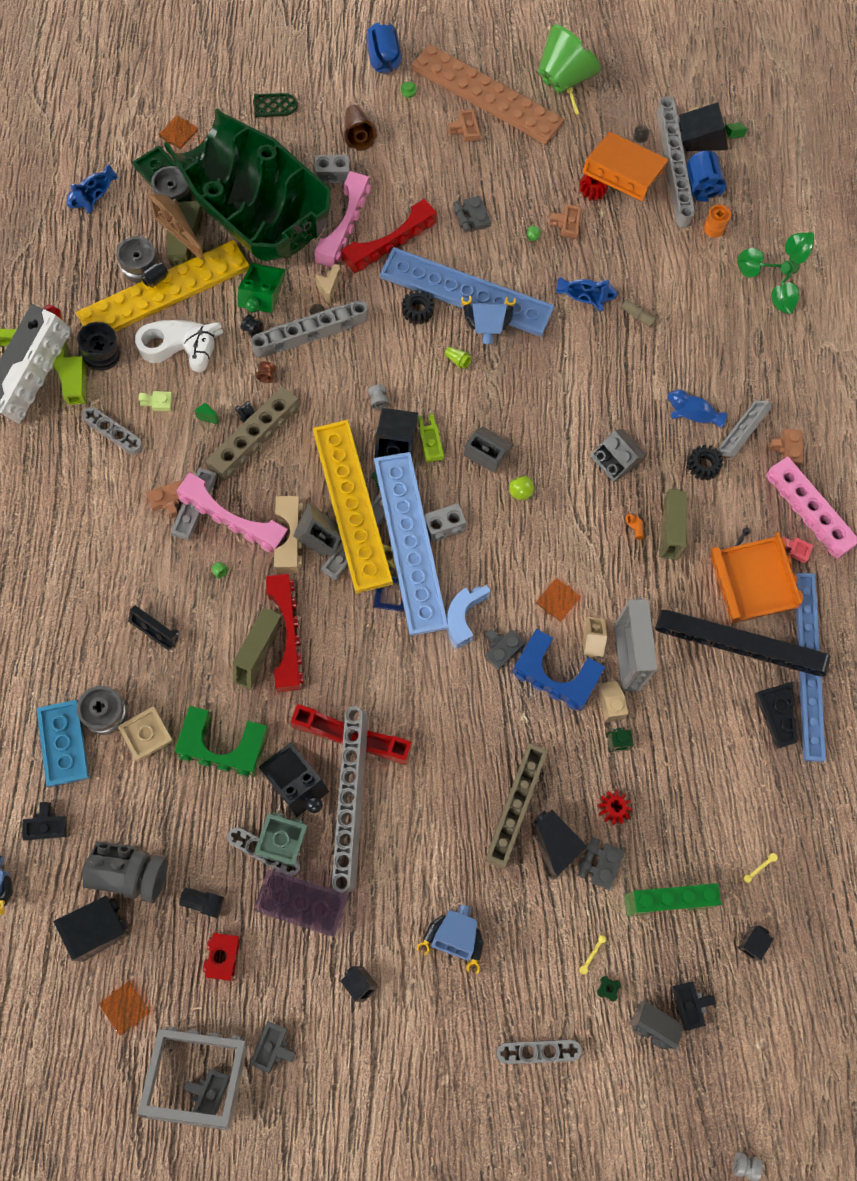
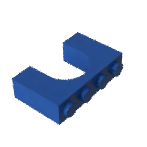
[512,629,605,711]

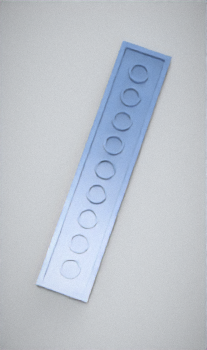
[374,452,448,636]

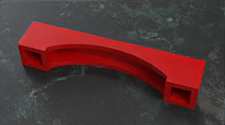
[342,199,437,274]
[266,574,304,693]
[290,704,412,765]

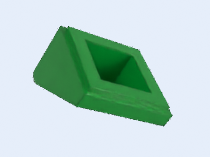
[725,122,747,139]
[195,402,219,424]

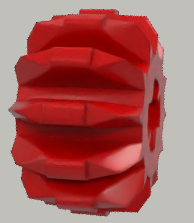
[579,174,608,201]
[597,790,633,826]

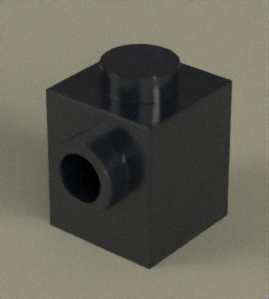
[737,925,774,961]
[340,966,379,1002]

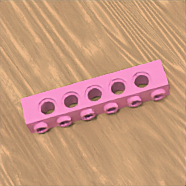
[766,457,857,559]

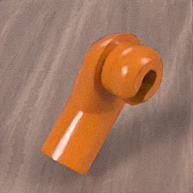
[625,513,644,540]

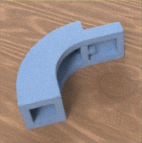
[447,585,490,650]

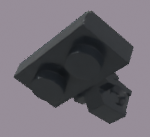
[22,802,67,841]
[671,981,716,1031]

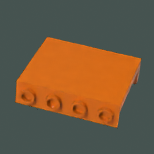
[582,131,669,201]
[710,532,803,624]

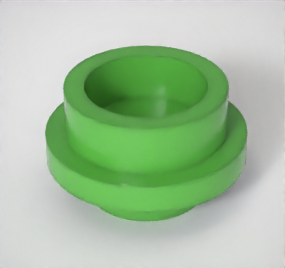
[400,82,417,98]

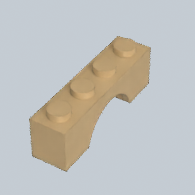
[274,496,303,573]

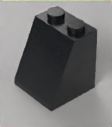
[678,102,728,152]
[374,408,418,458]
[532,809,587,880]
[53,896,130,962]

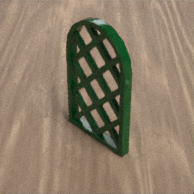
[254,93,297,118]

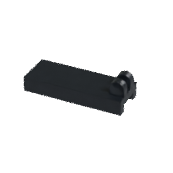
[128,605,179,651]

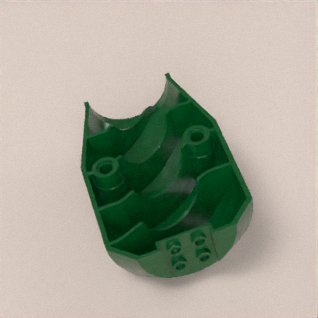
[164,108,331,261]

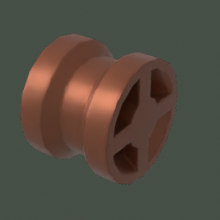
[256,361,276,383]

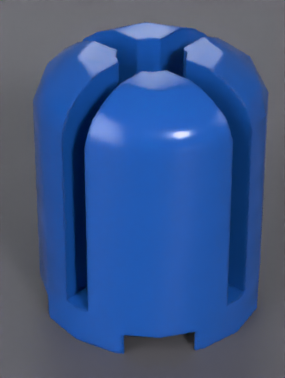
[366,22,402,74]
[686,151,726,202]

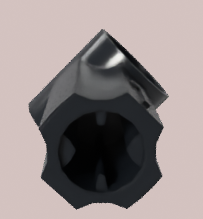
[179,887,225,918]

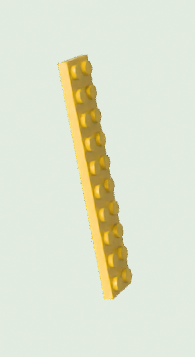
[75,240,250,332]
[312,419,393,594]

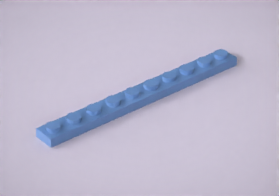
[796,573,826,762]

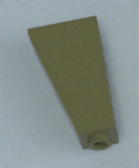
[167,201,203,266]
[658,489,687,560]
[233,608,281,690]

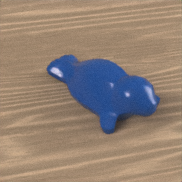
[66,164,118,213]
[556,277,618,311]
[667,389,728,428]

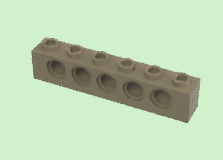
[206,386,300,481]
[484,743,548,869]

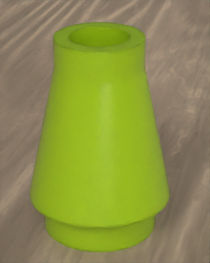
[444,346,472,369]

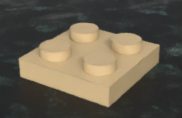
[118,706,174,762]

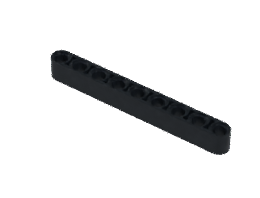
[655,610,831,677]

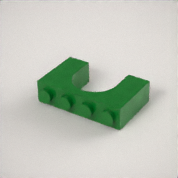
[174,705,269,777]
[624,883,722,916]

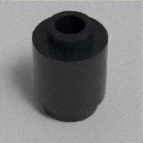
[141,262,168,288]

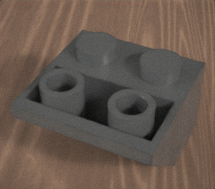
[464,426,514,473]
[590,429,647,482]
[293,503,341,556]
[83,841,138,894]
[629,1001,683,1051]

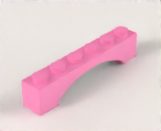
[314,171,371,267]
[177,472,288,552]

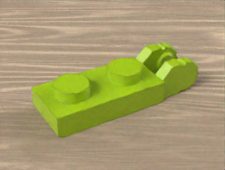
[418,414,444,463]

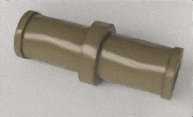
[621,299,656,328]

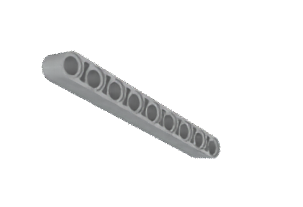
[657,96,695,228]
[332,706,368,893]

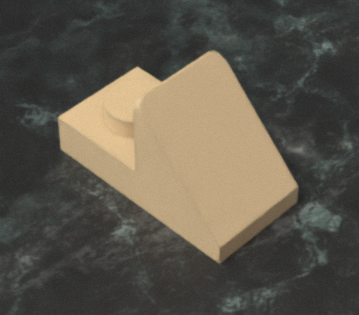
[315,264,341,304]

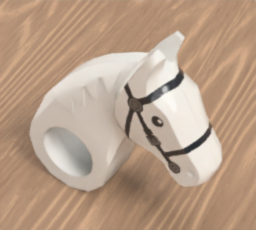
[135,320,223,372]

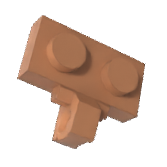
[448,109,481,142]
[549,204,582,239]
[769,429,803,466]
[146,480,182,518]

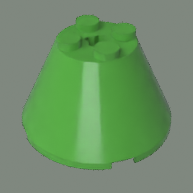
[537,24,601,94]

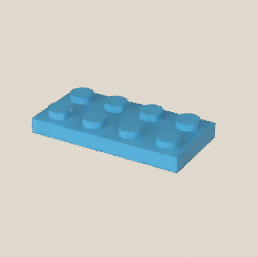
[37,700,89,788]

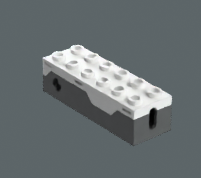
[0,303,72,424]

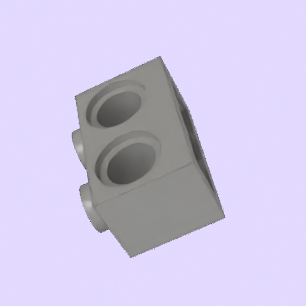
[315,155,349,183]
[424,503,467,541]

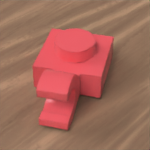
[781,536,813,563]

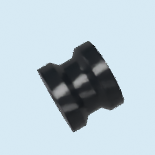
[240,314,263,337]
[235,401,255,423]

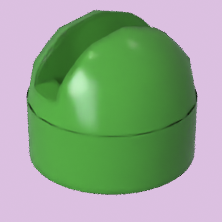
[527,226,541,241]
[212,562,229,579]

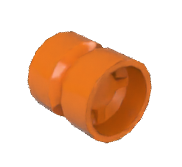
[703,204,731,238]

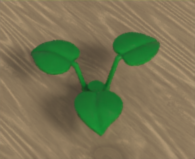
[737,232,814,314]

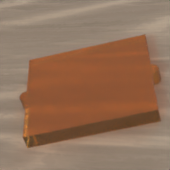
[158,115,198,149]
[536,578,581,622]
[99,981,150,1036]

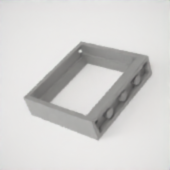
[614,597,657,692]
[138,1027,248,1131]

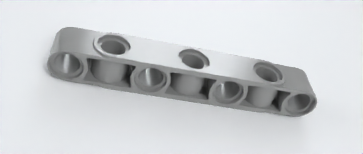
[251,300,368,357]

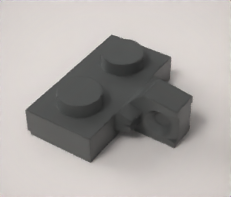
[484,629,526,670]
[249,1021,296,1073]
[183,1069,230,1115]

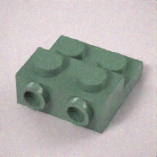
[254,812,307,867]

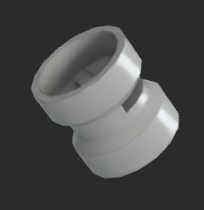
[368,384,389,409]
[733,1152,762,1181]

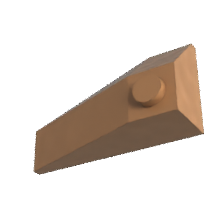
[148,194,204,260]

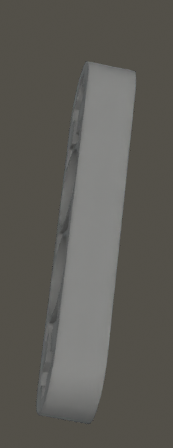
[82,407,143,455]
[227,827,301,877]
[496,1040,581,1064]

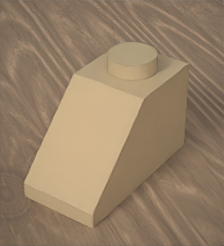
[583,616,607,657]
[597,681,628,722]

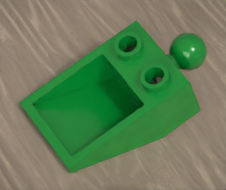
[238,263,286,313]

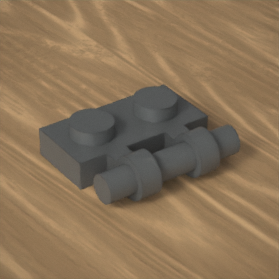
[453,196,492,232]
[577,837,625,891]

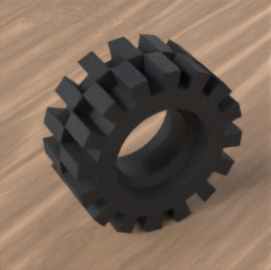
[402,290,434,325]
[687,445,723,481]

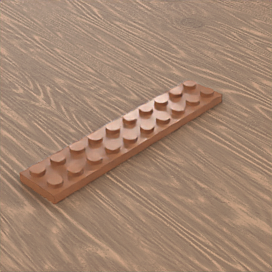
[411,44,564,145]

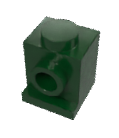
[607,728,634,752]

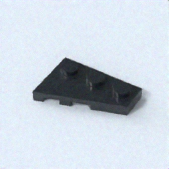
[755,681,798,749]

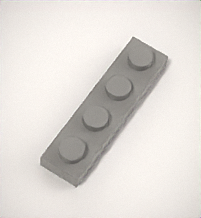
[717,400,772,457]
[170,468,217,541]

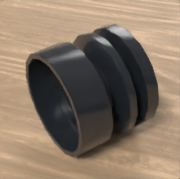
[77,322,121,371]

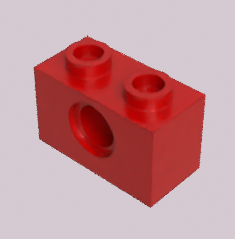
[203,933,241,981]

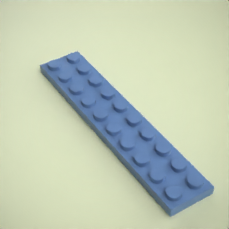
[380,247,554,337]

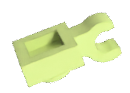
[138,391,172,411]

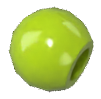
[509,475,534,501]

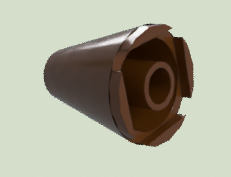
[344,104,378,151]

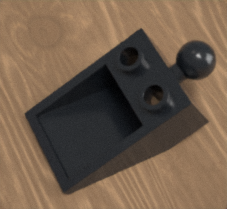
[259,743,329,817]

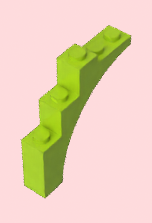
[0,329,87,405]

